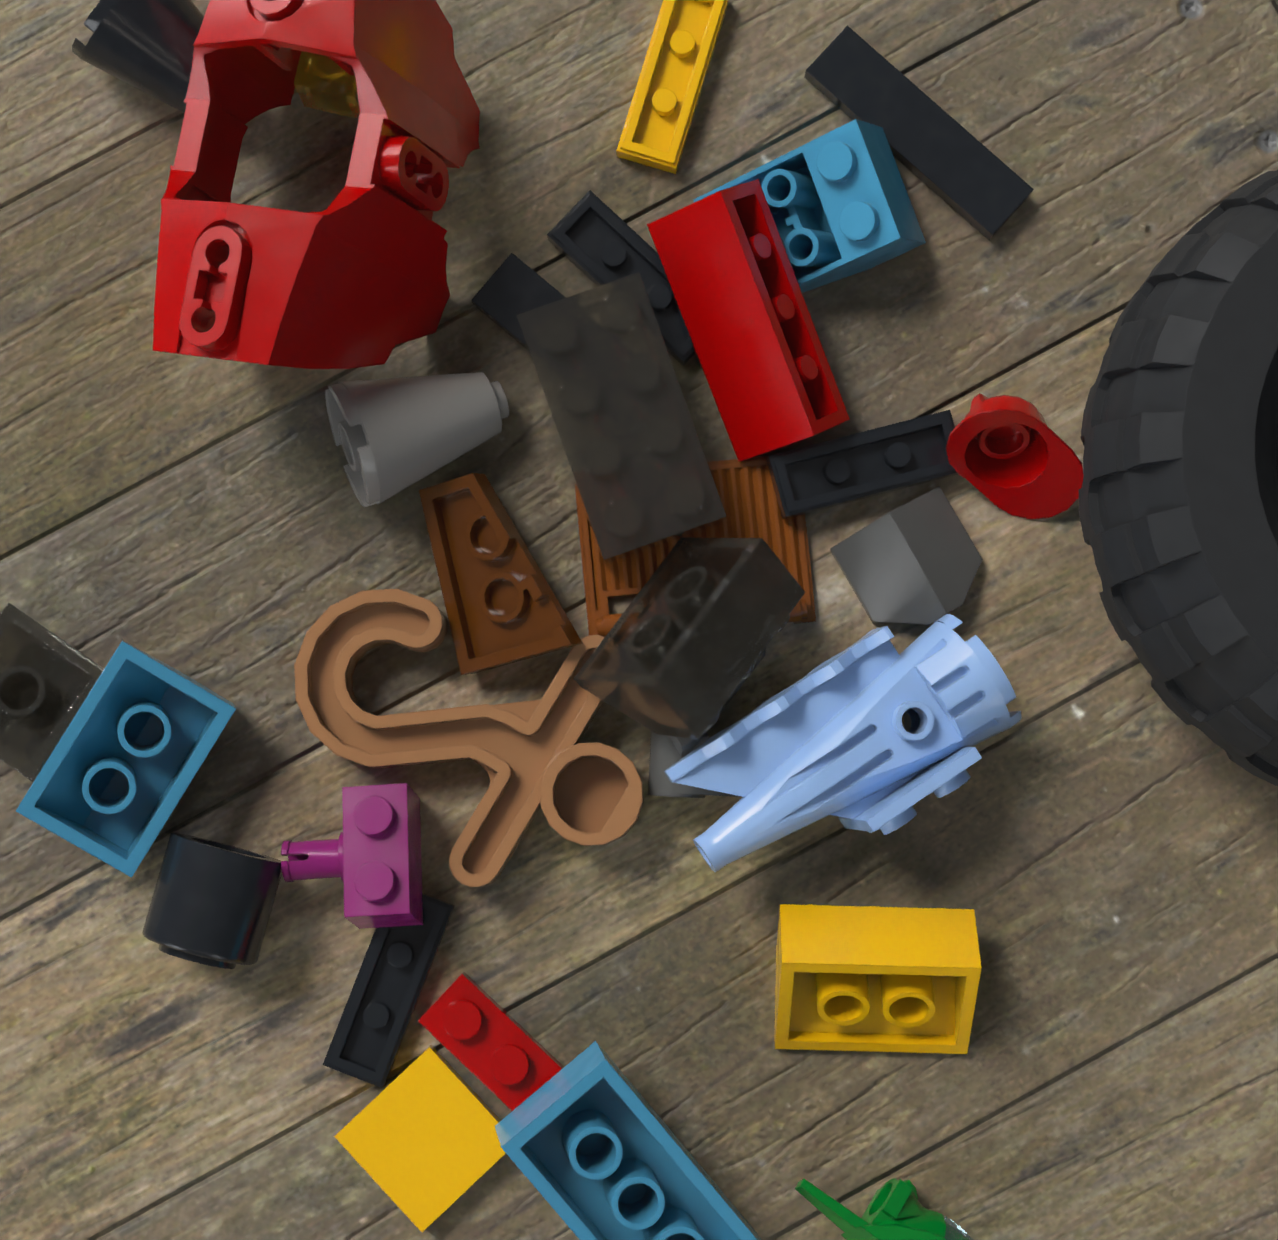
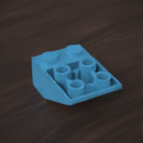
[693,119,926,293]

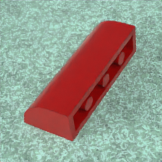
[647,179,850,462]

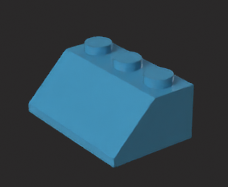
[16,640,236,878]

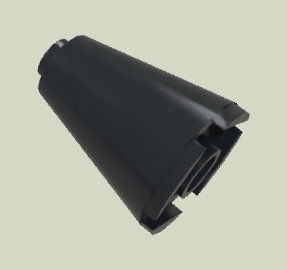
[72,0,204,113]

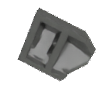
[830,486,983,625]

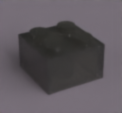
[0,603,104,782]

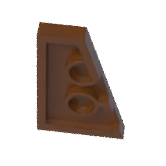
[419,473,583,675]

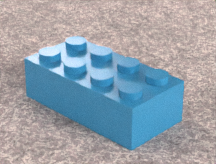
[495,1041,761,1240]

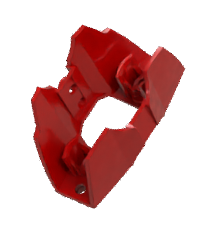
[153,0,480,369]

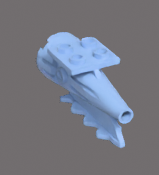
[664,614,1022,872]

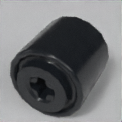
[142,833,282,969]

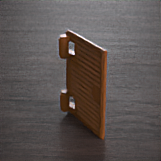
[574,456,816,641]

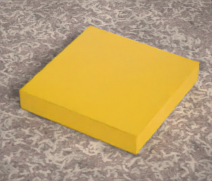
[334,1045,506,1233]

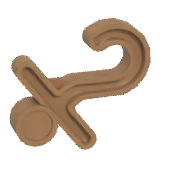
[294,589,644,887]

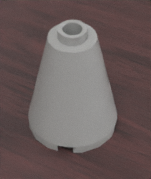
[325,372,509,507]

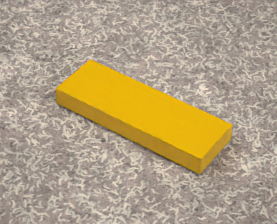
[616,0,729,174]

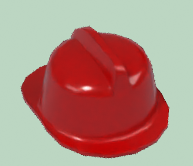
[946,393,1084,519]

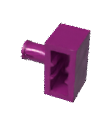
[281,783,423,929]

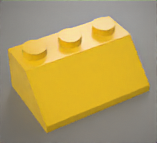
[774,904,982,1054]

